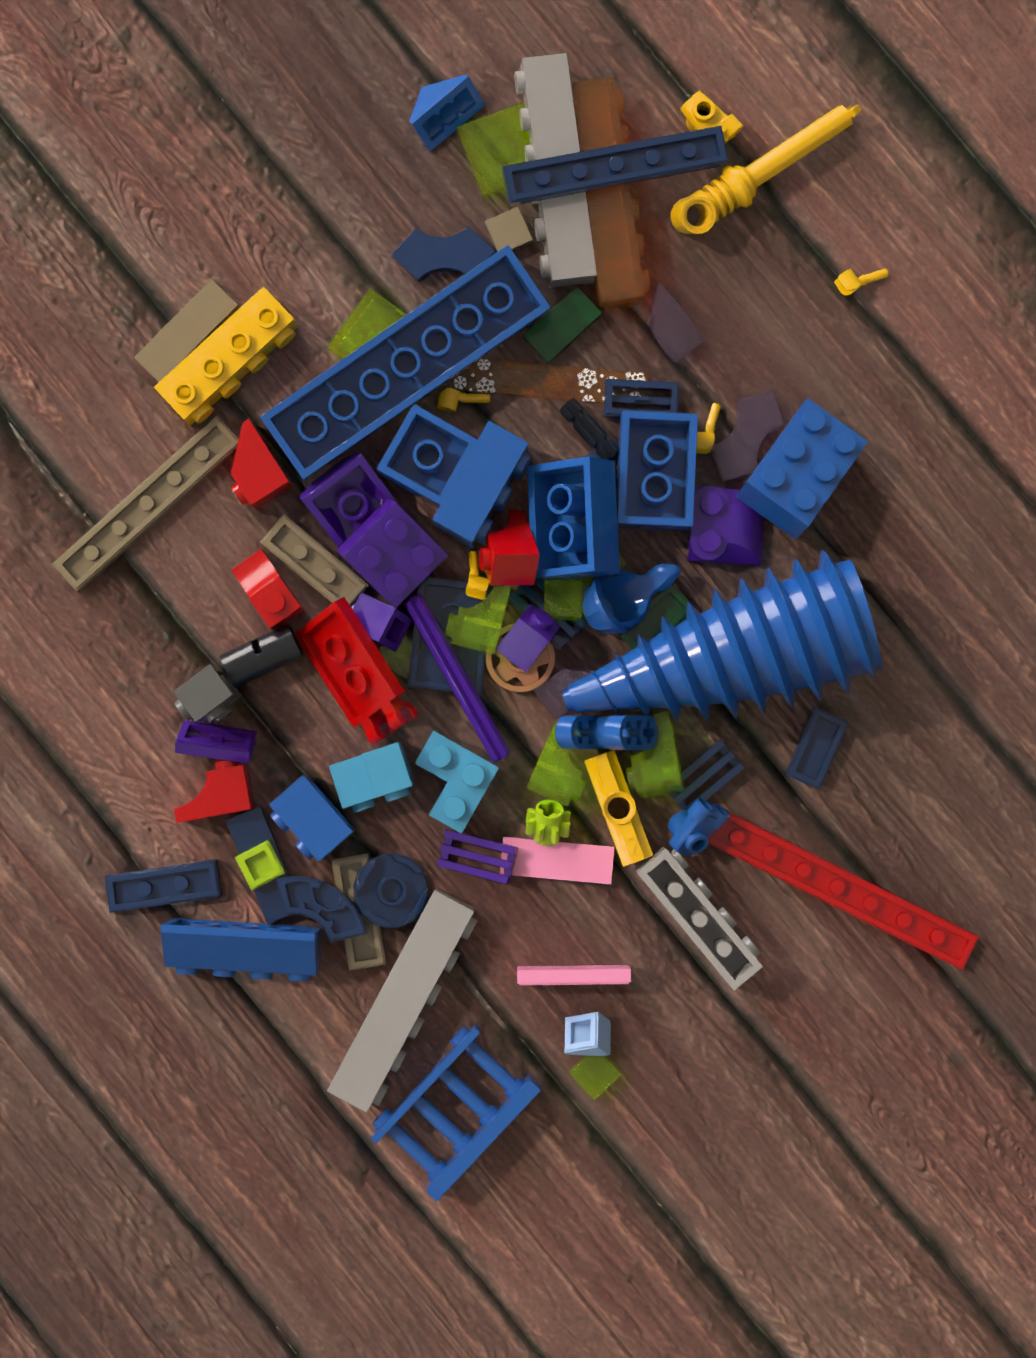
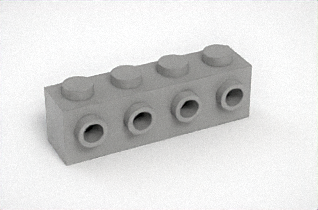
[635,847,763,991]

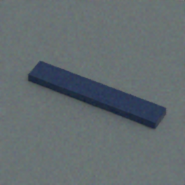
[502,126,729,206]

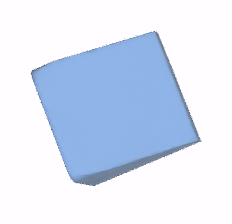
[564,1012,611,1056]

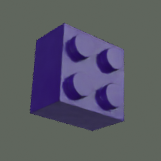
[336,498,448,608]

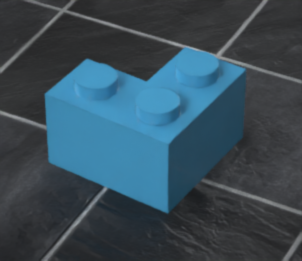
[415,730,499,834]
[329,742,416,813]

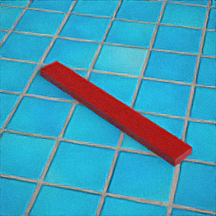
[708,803,979,970]

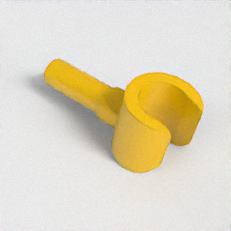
[834,268,888,296]
[437,388,490,413]
[696,403,721,454]
[466,551,489,600]

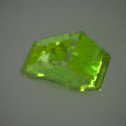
[445,585,511,656]
[626,711,685,799]
[526,719,586,806]

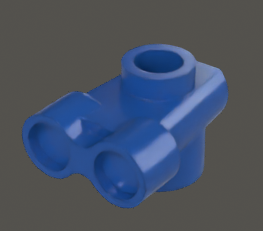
[668,797,730,857]

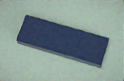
[226,806,290,924]
[105,859,222,913]

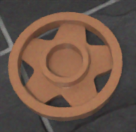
[486,623,555,692]

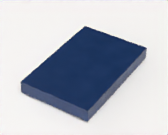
[408,577,493,695]

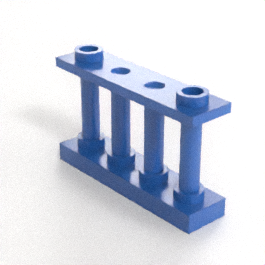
[371,1022,541,1202]

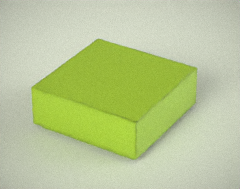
[235,839,287,890]

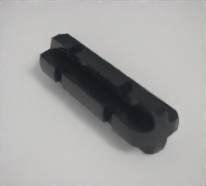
[560,398,619,460]

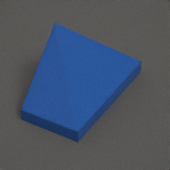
[409,74,486,152]

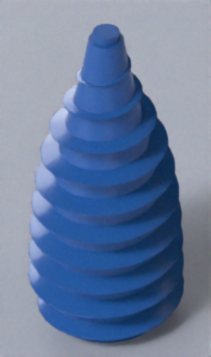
[562,550,883,721]

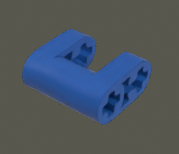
[555,715,658,750]

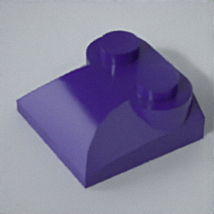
[300,452,401,548]
[687,486,764,566]

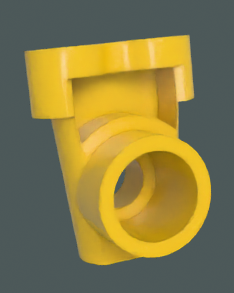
[680,90,744,144]

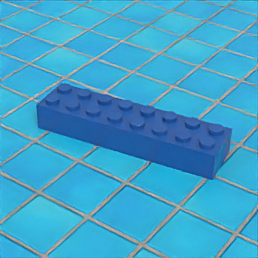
[260,245,551,481]

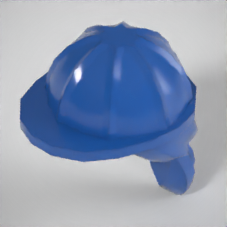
[582,563,681,634]

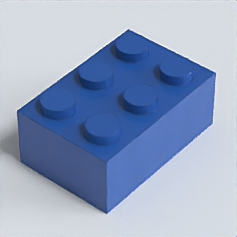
[735,398,868,540]
[616,410,698,532]
[432,421,531,550]
[527,456,620,581]

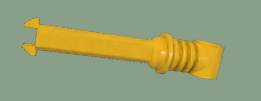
[671,104,862,234]

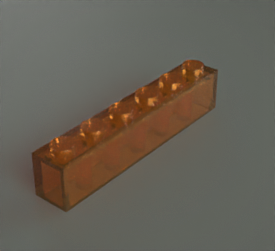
[571,77,650,310]

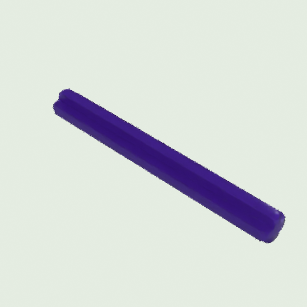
[405,594,510,762]

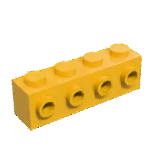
[154,286,298,426]

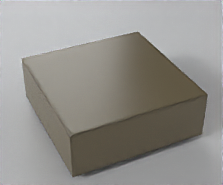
[484,207,533,252]

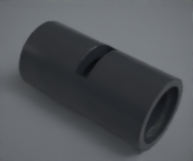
[220,624,304,688]

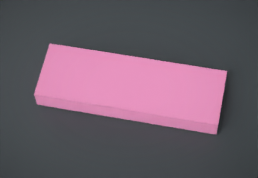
[500,836,614,884]
[517,965,631,985]

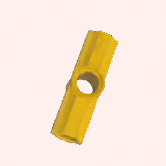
[584,750,653,867]

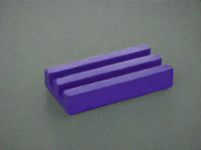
[175,721,257,763]
[437,829,518,884]

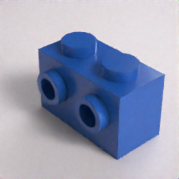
[269,774,355,862]

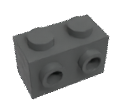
[173,664,243,724]

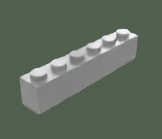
[514,53,597,288]
[327,888,478,1113]

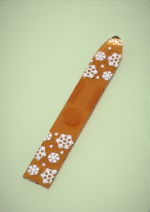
[443,359,649,407]

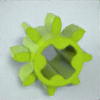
[525,800,571,846]

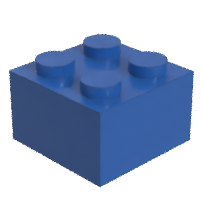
[377,404,477,508]

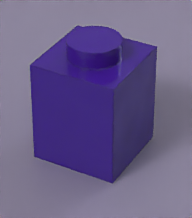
[351,593,412,653]
[496,604,561,673]

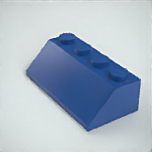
[161,918,323,981]

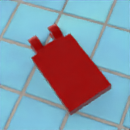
[294,597,418,745]

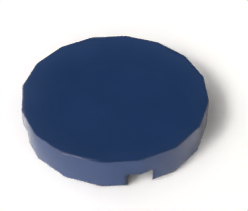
[353,853,428,928]

